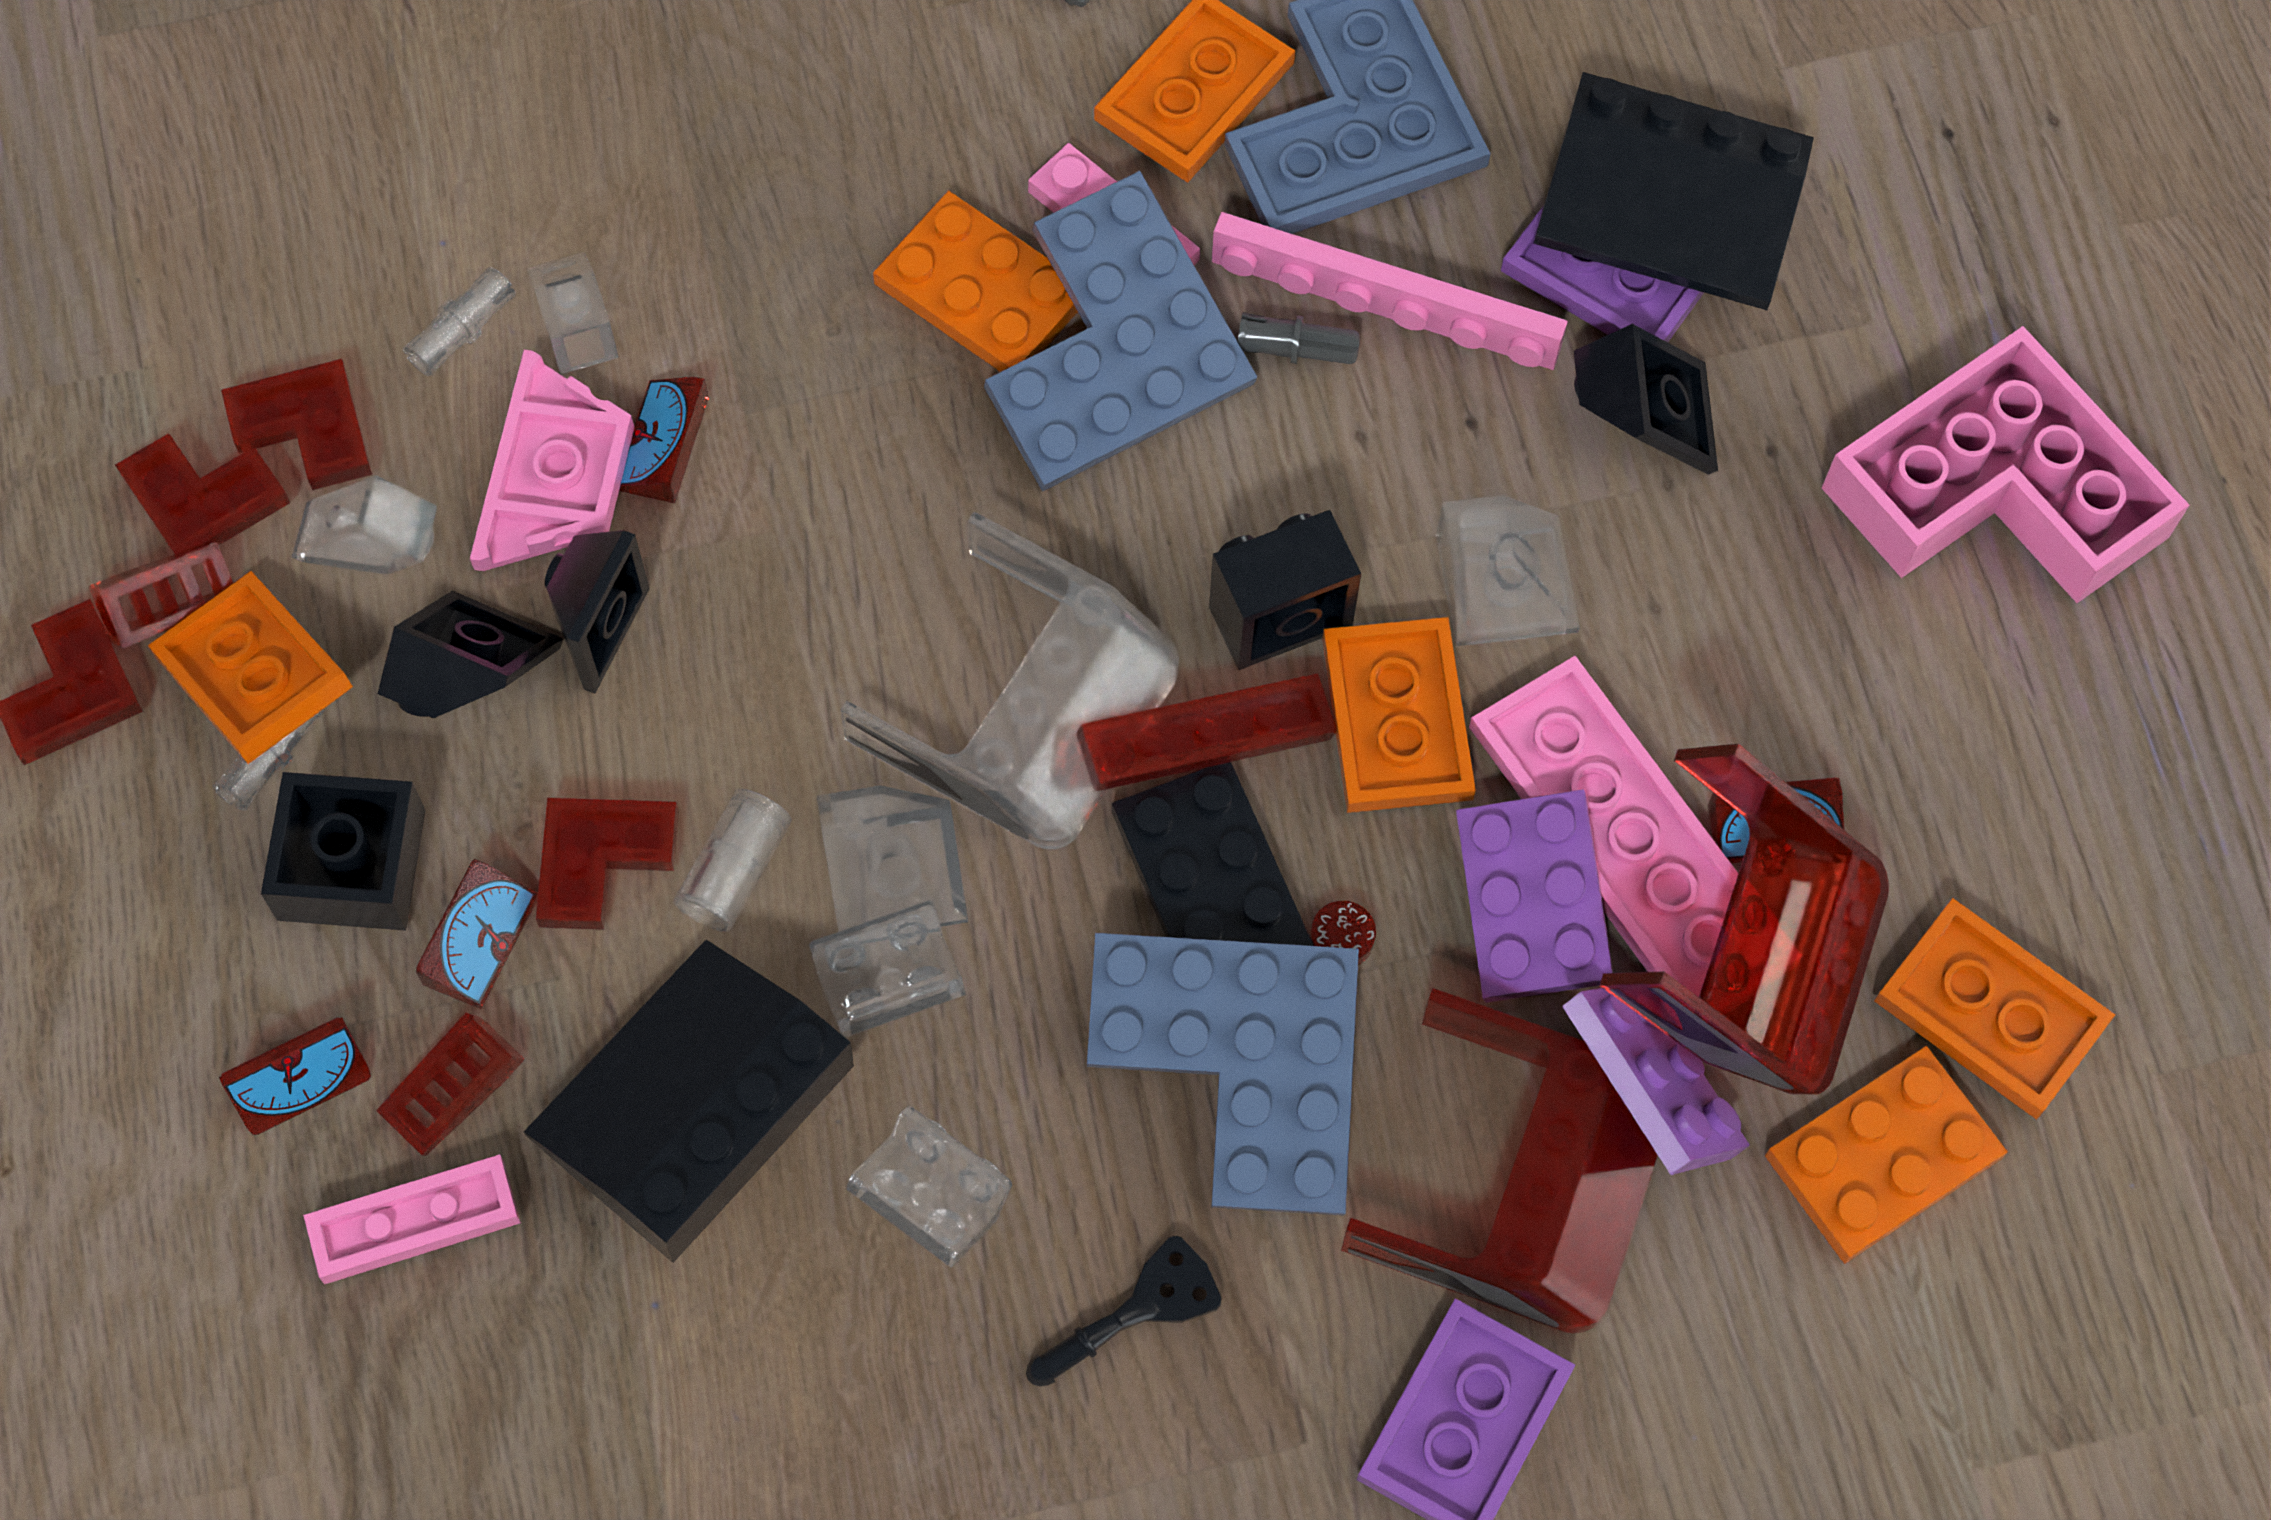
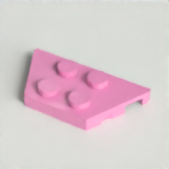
[470,350,635,571]

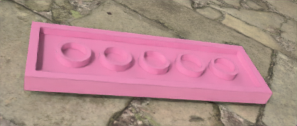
[1469,656,1801,1023]

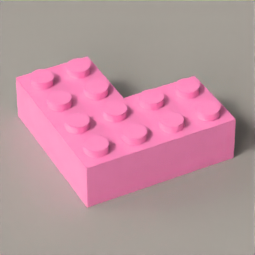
[1822,326,2190,603]

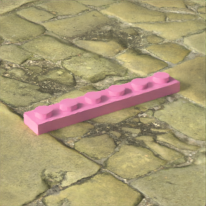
[1212,212,1568,370]

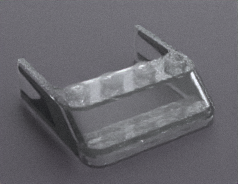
[840,511,1179,850]

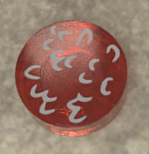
[1310,901,1376,965]

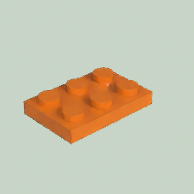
[1094,0,1295,183]
[873,190,1078,372]
[148,571,353,764]
[1322,617,1476,813]
[1874,898,2116,1120]
[1765,1046,2008,1264]

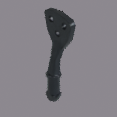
[1026,1236,1222,1387]

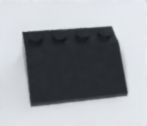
[1533,72,1814,310]
[524,939,854,1263]

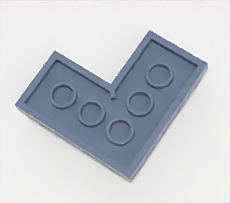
[1224,0,1490,234]
[984,171,1257,492]
[1087,933,1359,1216]

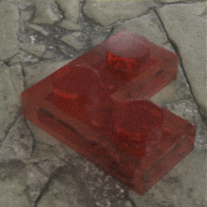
[221,359,373,490]
[115,433,290,567]
[0,599,143,765]
[536,798,679,930]

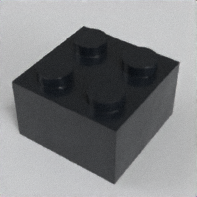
[1209,510,1361,670]
[261,772,426,931]

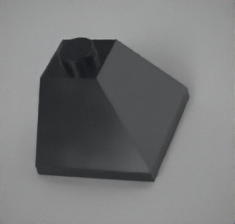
[1574,324,1718,475]
[545,530,649,694]
[377,590,563,719]

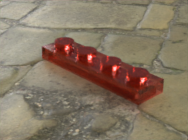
[1076,673,1337,792]

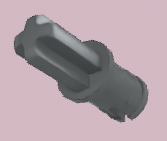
[1238,312,1360,364]

